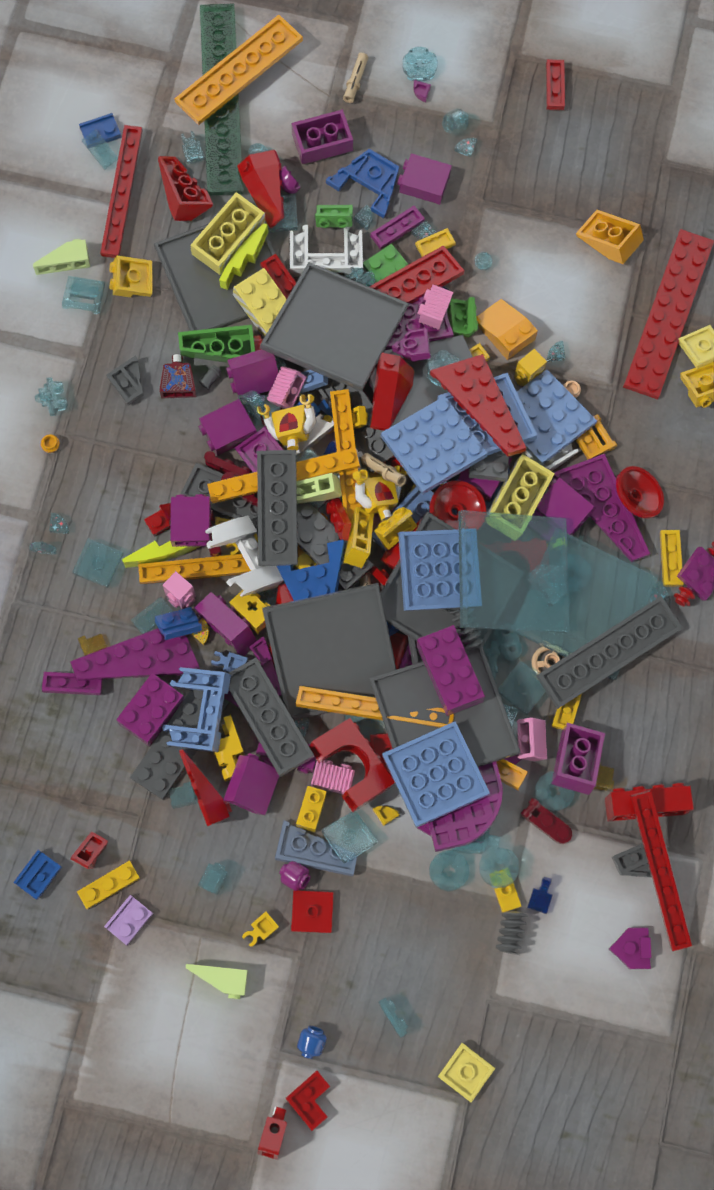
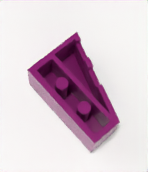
[194,592,257,656]

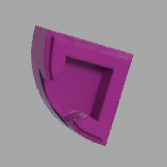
[413,80,431,103]

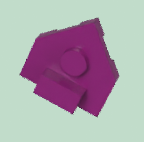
[392,328,431,361]
[609,928,652,969]

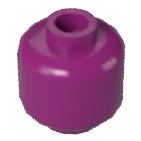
[279,861,310,891]

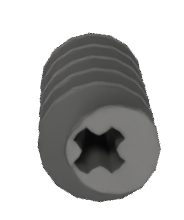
[449,607,484,649]
[495,911,528,955]

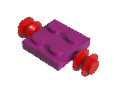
[674,541,714,607]

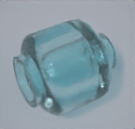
[442,108,469,135]

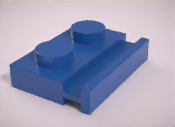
[79,113,122,149]
[155,607,202,640]
[13,850,62,900]

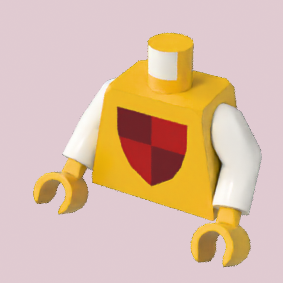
[257,394,316,451]
[353,466,407,521]

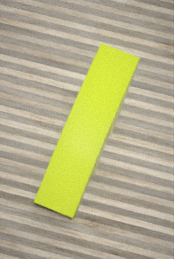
[219,223,268,290]
[122,541,201,568]

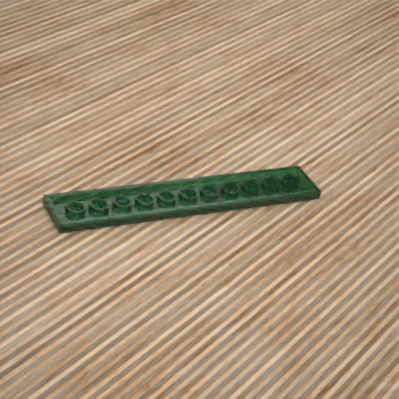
[200,3,243,196]

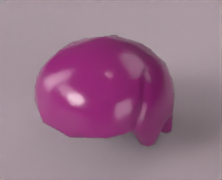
[279,165,300,194]

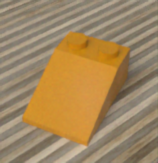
[576,210,644,264]
[476,299,538,360]

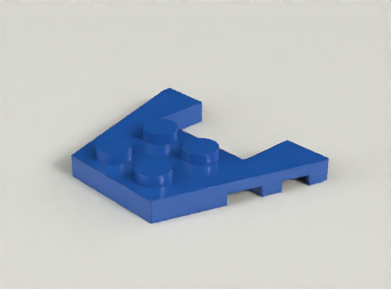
[326,149,399,218]
[277,540,346,601]

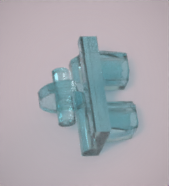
[346,266,376,287]
[35,377,68,416]

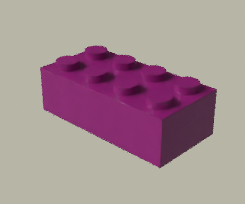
[417,625,485,716]

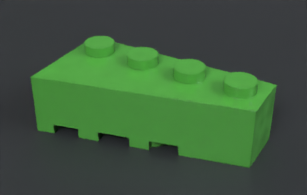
[178,325,255,363]

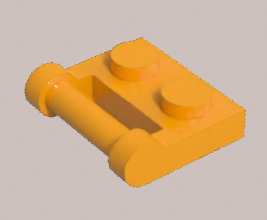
[576,415,618,460]

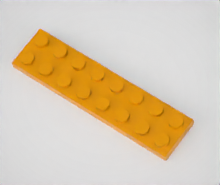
[174,15,303,125]

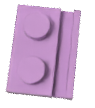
[104,895,153,946]

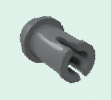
[199,365,222,389]

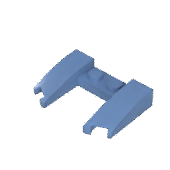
[162,667,231,752]

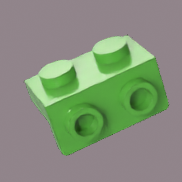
[315,205,353,228]
[447,297,478,338]

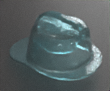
[238,390,266,420]

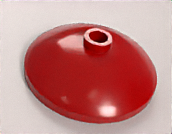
[616,466,664,519]
[429,481,486,531]

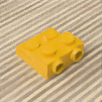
[109,255,152,298]
[680,362,714,408]

